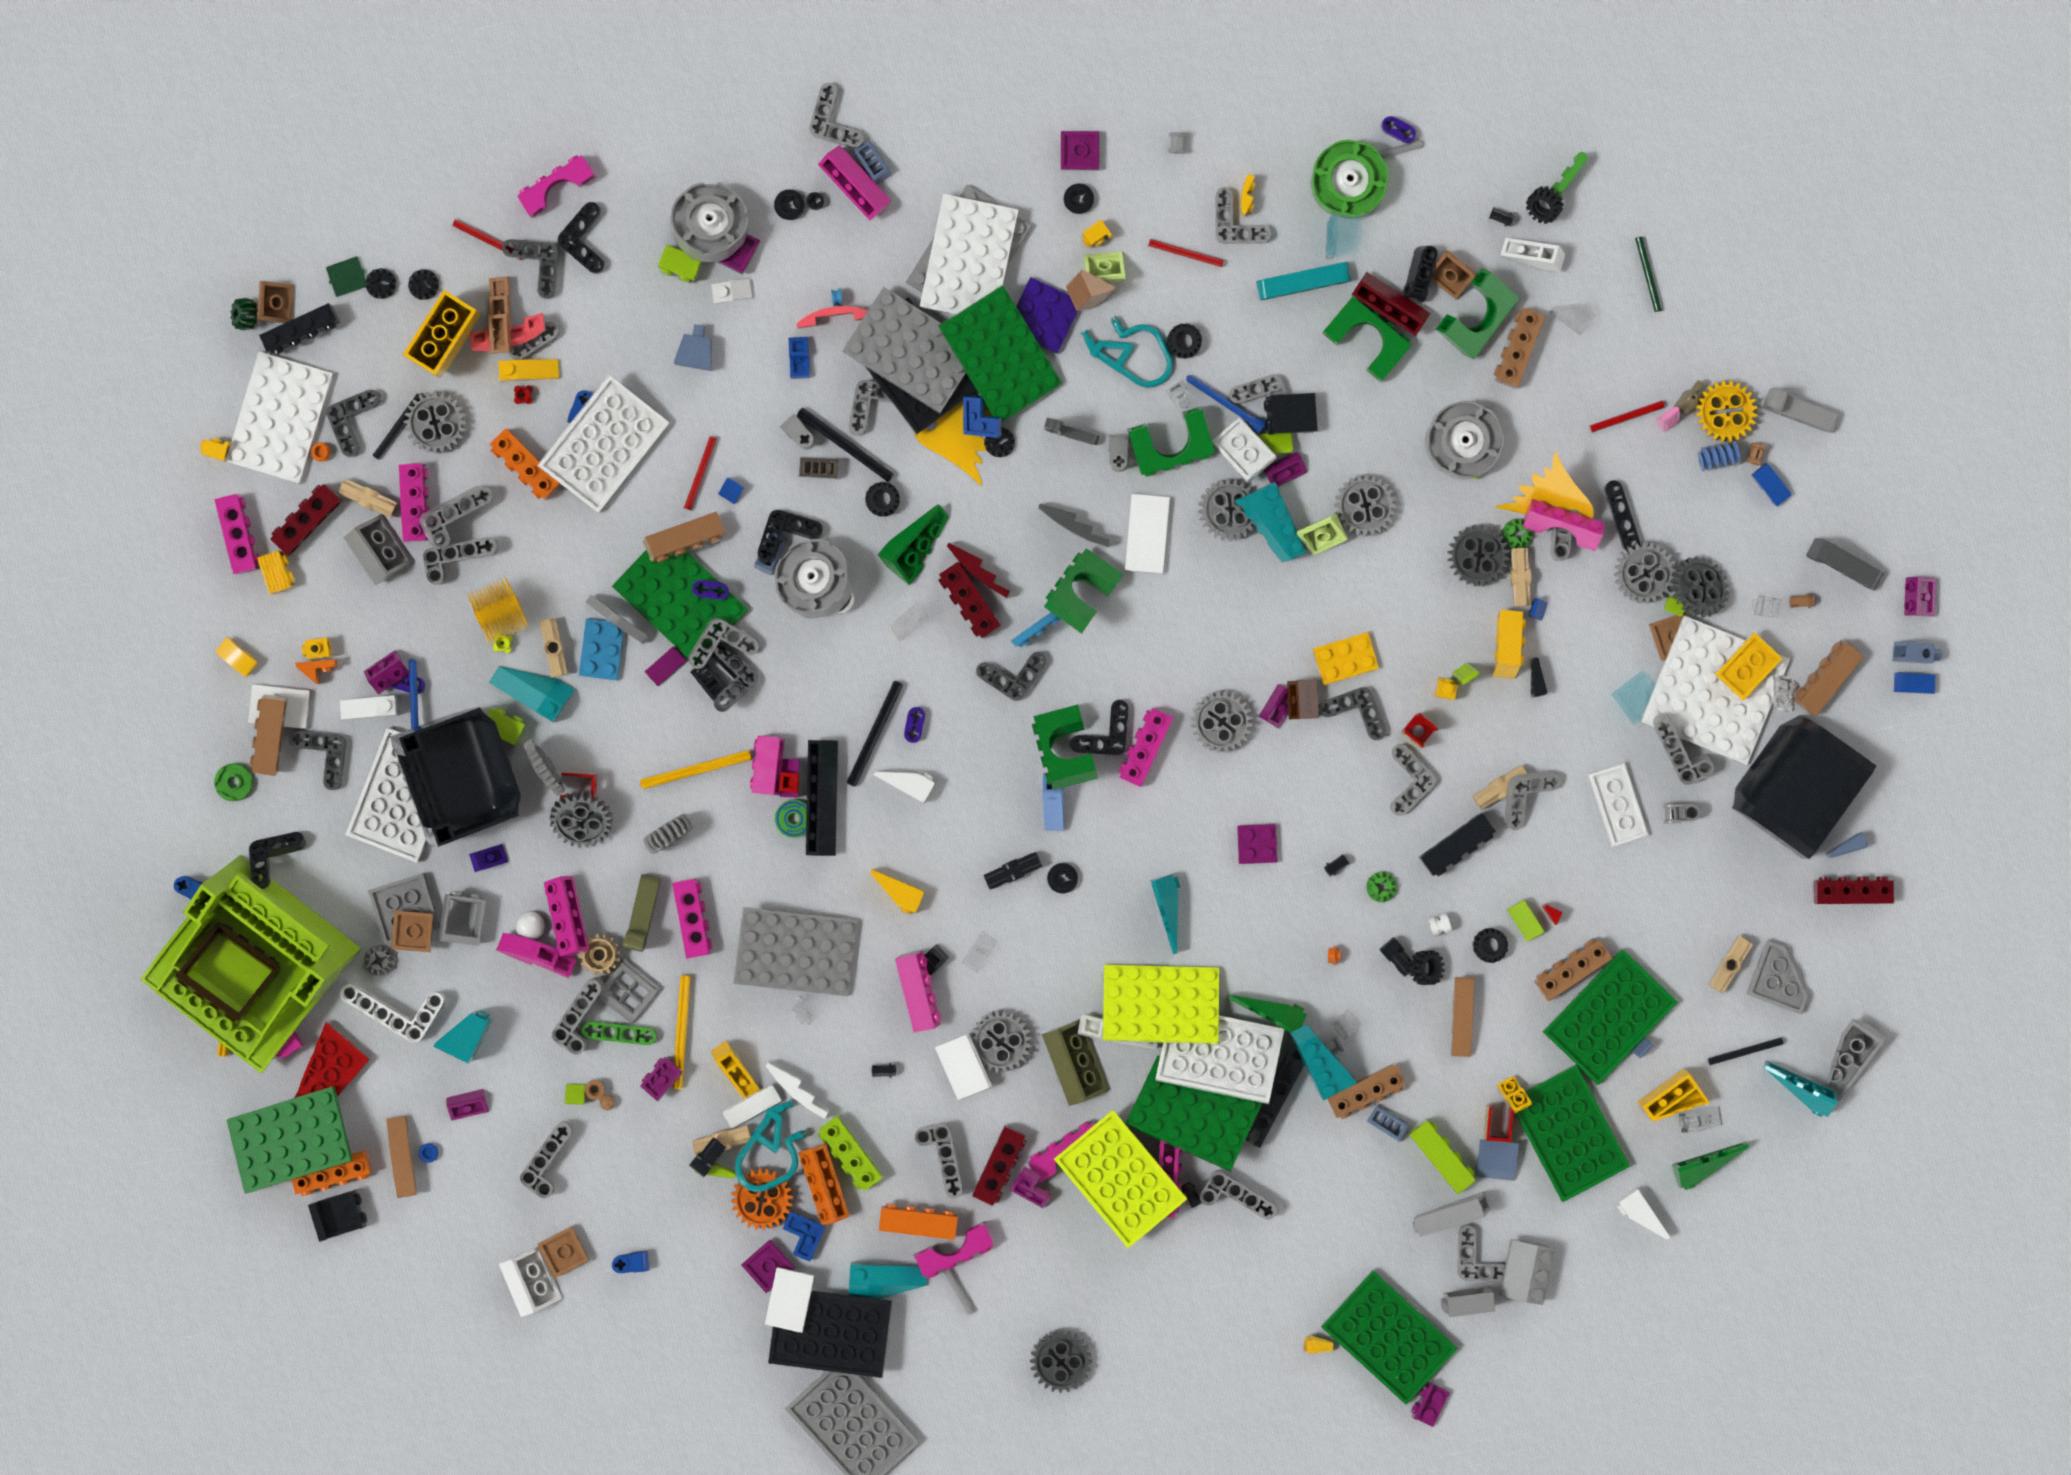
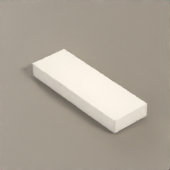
[722,1083,782,1129]

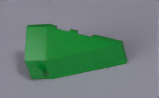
[877,504,949,585]
[1227,994,1307,1032]
[1672,1142,1749,1190]

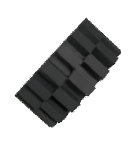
[1526,186,1564,224]
[1167,323,1202,359]
[865,482,900,517]
[1473,928,1509,963]
[1409,950,1445,985]

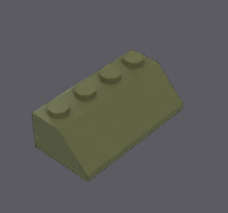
[1042,1019,1109,1106]

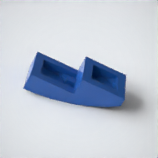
[788,337,810,379]
[1751,463,1792,507]
[1894,673,1936,694]

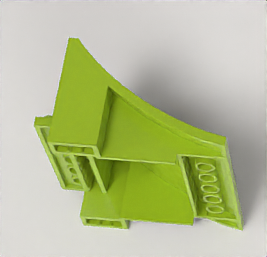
[140,855,362,1074]

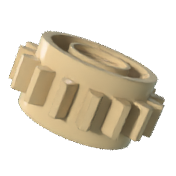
[578,933,621,976]

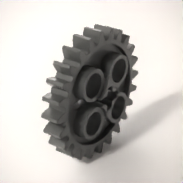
[1447,524,1510,587]
[1670,556,1730,618]
[549,791,613,848]
[1030,1330,1092,1393]

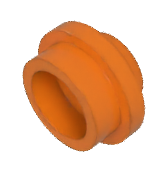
[311,442,331,462]
[1328,946,1342,965]

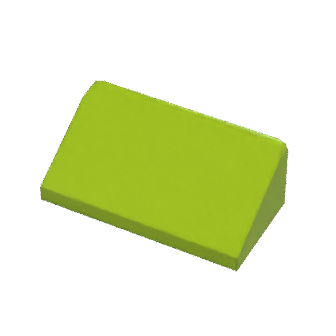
[1256,433,1293,454]
[1506,899,1544,942]

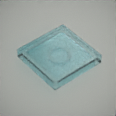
[1325,216,1338,259]
[1610,671,1654,725]

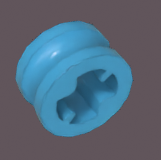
[831,288,843,307]

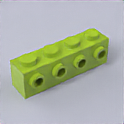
[818,1115,883,1191]
[1408,1119,1476,1195]

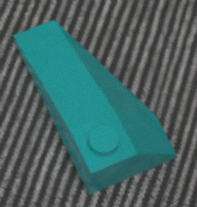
[489,666,575,722]
[1150,874,1180,954]
[1764,1061,1838,1117]
[849,1262,927,1299]

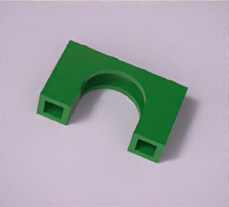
[1435,268,1520,359]
[1322,296,1412,382]
[1127,407,1215,477]
[1044,548,1123,634]
[1032,705,1098,790]

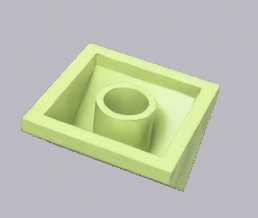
[1084,251,1125,283]
[1297,513,1348,555]

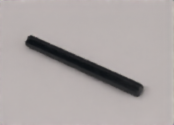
[797,408,893,482]
[847,681,903,787]

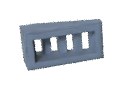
[854,140,892,185]
[754,532,788,575]
[1826,832,1867,858]
[1367,1105,1411,1142]

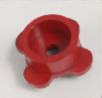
[514,385,533,405]

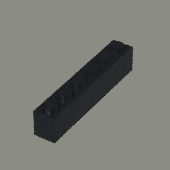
[806,740,838,856]

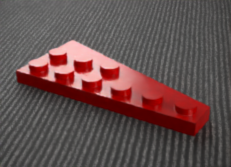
[294,1022,370,1098]

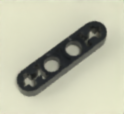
[1604,480,1640,552]

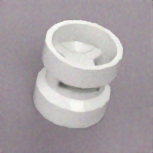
[1427,913,1452,937]

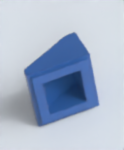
[718,477,744,504]
[1528,598,1547,620]

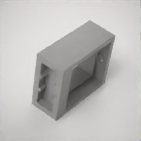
[438,891,486,946]
[1441,1287,1496,1317]

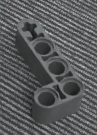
[1806,538,1884,591]

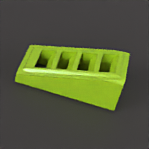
[1452,663,1479,685]
[695,1162,736,1178]

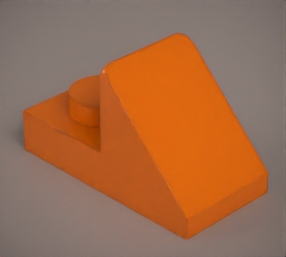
[295,659,337,684]

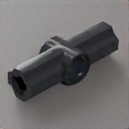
[983,852,1042,890]

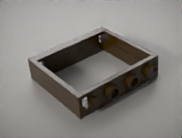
[175,922,281,1025]

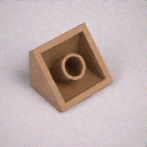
[1431,250,1477,300]
[1066,269,1115,311]
[257,281,294,323]

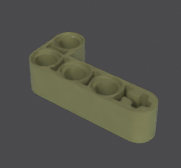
[623,874,661,952]

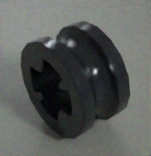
[806,192,824,210]

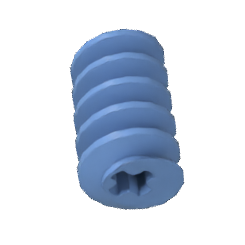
[1698,441,1740,472]

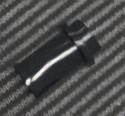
[1489,207,1514,227]
[1324,854,1349,877]
[872,1063,896,1078]
[1181,1182,1202,1208]

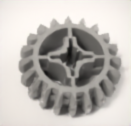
[643,814,693,854]

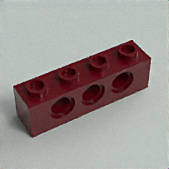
[270,484,343,556]
[972,1125,1027,1206]

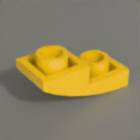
[1240,174,1256,217]
[215,637,258,677]
[1497,1076,1532,1113]

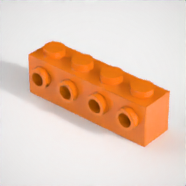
[490,428,561,500]
[798,1144,850,1225]
[291,1150,373,1196]
[879,1203,958,1240]

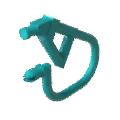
[1081,316,1173,388]
[735,1100,807,1192]

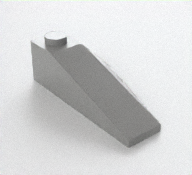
[1825,1019,1886,1101]

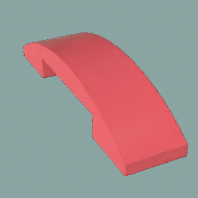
[797,306,868,328]
[470,313,545,351]

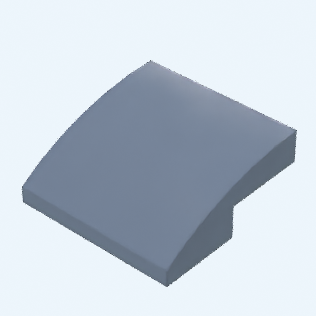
[1475,1139,1519,1180]

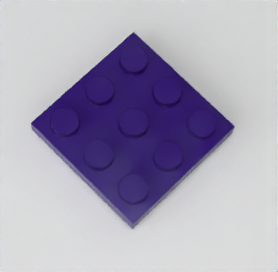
[1016,277,1078,354]

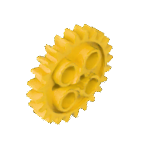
[1695,380,1758,443]

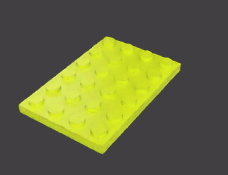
[1103,965,1219,1044]
[1054,1110,1188,1248]

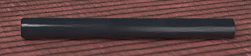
[372,393,420,460]
[1707,1037,1783,1066]

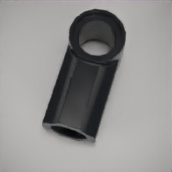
[1379,937,1412,977]
[689,1137,726,1178]

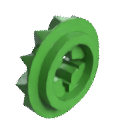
[1502,519,1533,549]
[1366,872,1397,902]

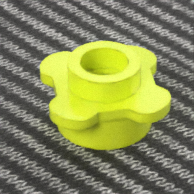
[492,633,513,653]

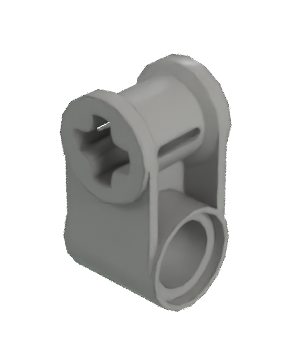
[780,414,815,450]
[1109,435,1128,472]
[1550,527,1572,561]
[1663,804,1701,824]

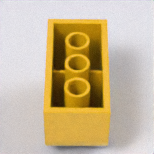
[402,290,480,378]

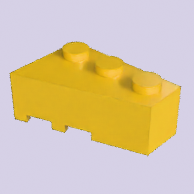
[1492,610,1526,679]
[1637,1068,1710,1122]

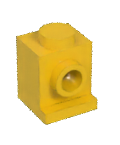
[1081,220,1112,248]
[200,438,231,462]
[302,637,332,660]
[1434,678,1458,700]

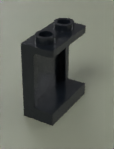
[1263,393,1318,435]
[308,1190,368,1242]

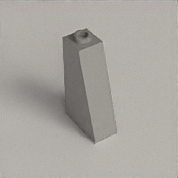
[1413,1191,1490,1237]

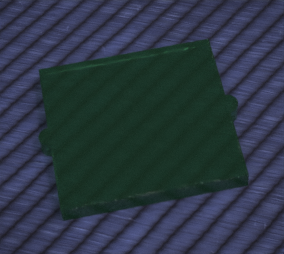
[326,256,366,297]

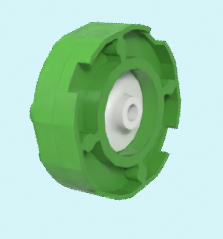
[1310,139,1389,219]

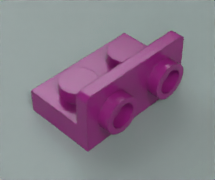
[1904,577,1936,617]
[364,650,409,694]
[640,1057,683,1102]
[1411,1382,1450,1427]

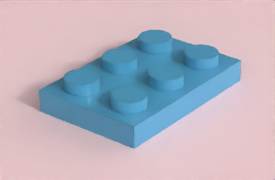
[1011,612,1061,648]
[579,619,624,681]

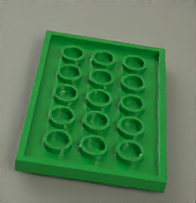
[938,285,1062,423]
[612,550,748,664]
[1542,949,1678,1085]
[1125,1055,1263,1172]
[1514,1064,1630,1202]
[226,1087,353,1194]
[1321,1270,1458,1405]

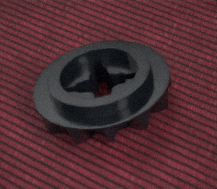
[1064,183,1094,214]
[774,189,805,221]
[365,268,396,299]
[408,269,439,300]
[984,427,1015,457]
[1047,863,1078,894]

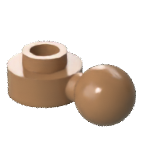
[585,1079,615,1110]

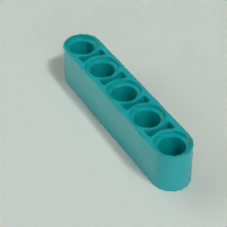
[1256,262,1352,300]

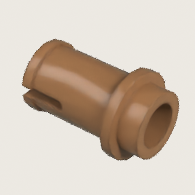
[1789,593,1814,608]

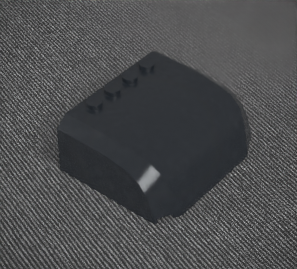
[391,707,521,847]
[1732,715,1876,859]

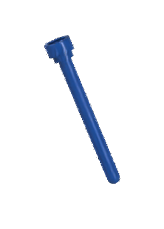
[1186,375,1265,434]
[409,659,419,729]

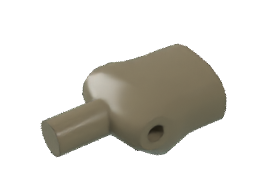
[1674,380,1704,415]

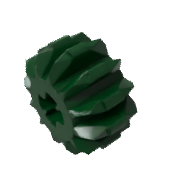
[230,298,258,330]

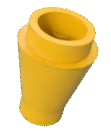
[1304,1335,1333,1355]

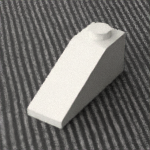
[1501,238,1565,272]
[340,695,399,720]
[874,771,935,803]
[1616,1188,1670,1239]

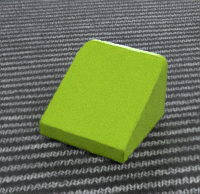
[1664,596,1685,616]
[565,1084,586,1105]

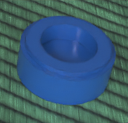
[419,1143,439,1163]

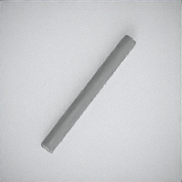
[1378,140,1423,158]
[932,1244,974,1315]

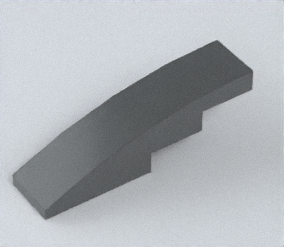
[1038,504,1109,547]

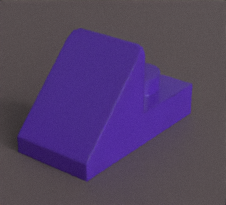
[469,844,508,872]

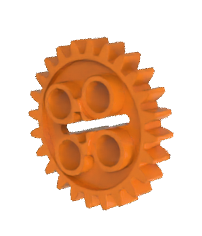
[731,1167,793,1230]

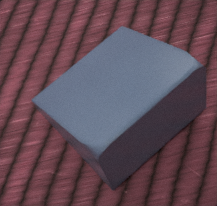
[1631,1037,1653,1058]

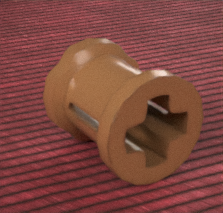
[1745,443,1767,466]

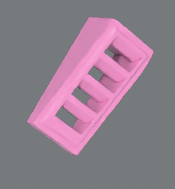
[1656,406,1680,431]

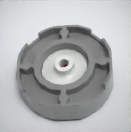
[671,182,748,262]
[1425,401,1504,479]
[775,539,854,618]

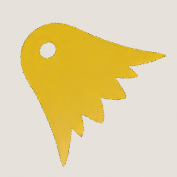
[913,401,991,486]
[1495,452,1594,519]

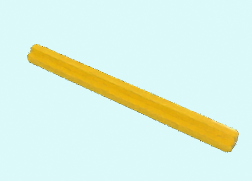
[640,750,752,789]
[672,975,691,1089]

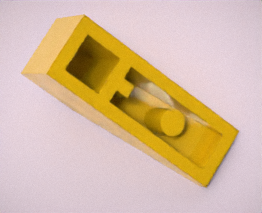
[498,359,559,382]
[870,869,925,915]
[711,1040,760,1099]

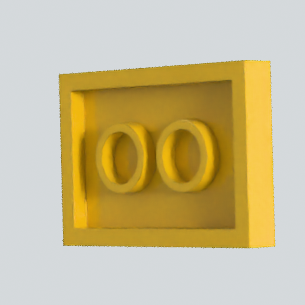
[1313,632,1379,685]
[1714,632,1783,701]

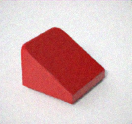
[779,771,800,793]
[1542,904,1562,925]

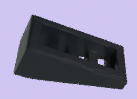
[1530,657,1548,698]
[690,663,727,702]
[924,944,949,975]

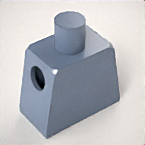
[674,324,712,371]
[1892,642,1942,664]

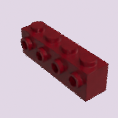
[1351,271,1431,337]
[938,562,1001,638]
[1813,876,1894,904]

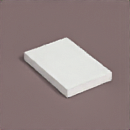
[1212,417,1277,483]
[248,685,310,729]
[935,1033,992,1100]
[765,1267,815,1333]

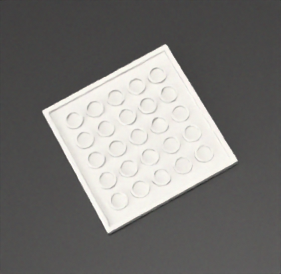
[1640,615,1790,765]

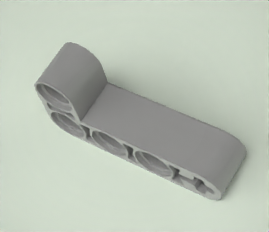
[1762,388,1839,433]
[420,486,492,548]
[423,537,499,585]
[1653,713,1714,785]
[552,977,604,1055]
[520,1121,573,1198]
[915,1123,963,1198]
[1199,1170,1276,1220]

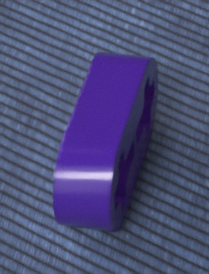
[1381,116,1416,143]
[692,580,729,600]
[391,674,426,694]
[904,707,925,743]

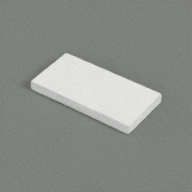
[1125,494,1170,574]
[1588,763,1649,847]

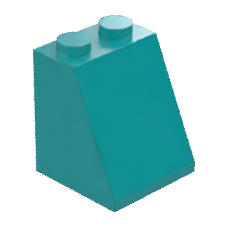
[433,1010,493,1063]

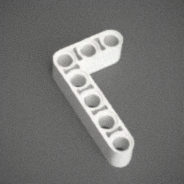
[340,984,446,1043]

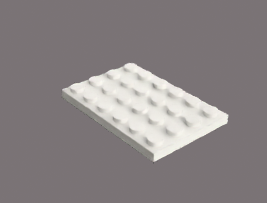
[920,194,1019,315]
[226,351,333,484]
[537,375,669,513]
[345,728,427,863]
[1155,1015,1284,1104]

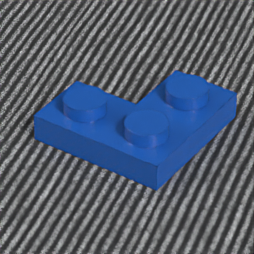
[963,395,1001,438]
[783,1211,825,1262]

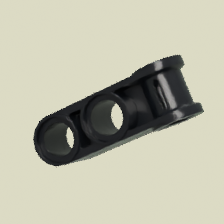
[1403,246,1438,302]

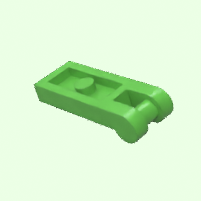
[1551,152,1587,198]

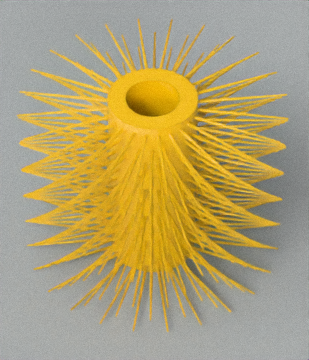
[467,577,529,645]

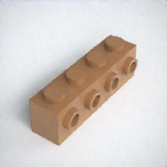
[1493,307,1546,389]
[643,511,725,563]
[1792,640,1864,717]
[250,694,288,776]
[1534,938,1613,1001]
[1327,1063,1406,1119]

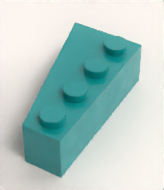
[1234,482,1307,562]
[1291,1024,1357,1101]

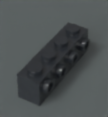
[259,303,340,355]
[1419,812,1496,877]

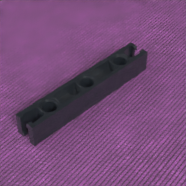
[1246,1041,1305,1148]

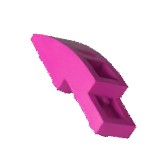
[496,933,576,978]

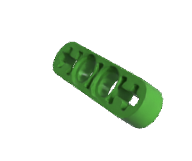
[582,1021,657,1045]

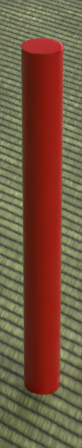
[452,219,522,260]
[1148,239,1224,267]
[1590,401,1665,432]
[684,436,717,511]

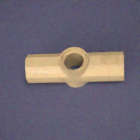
[339,478,399,518]
[1510,548,1531,606]
[539,618,568,678]
[1472,765,1527,810]
[1708,936,1753,993]
[692,1125,751,1156]

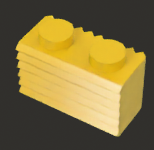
[257,550,295,595]

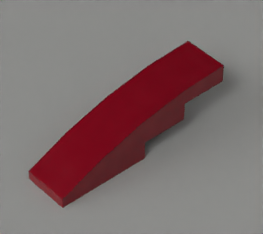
[947,543,1010,598]

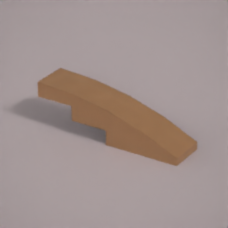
[488,277,511,354]
[1451,977,1474,1057]
[386,1116,417,1198]

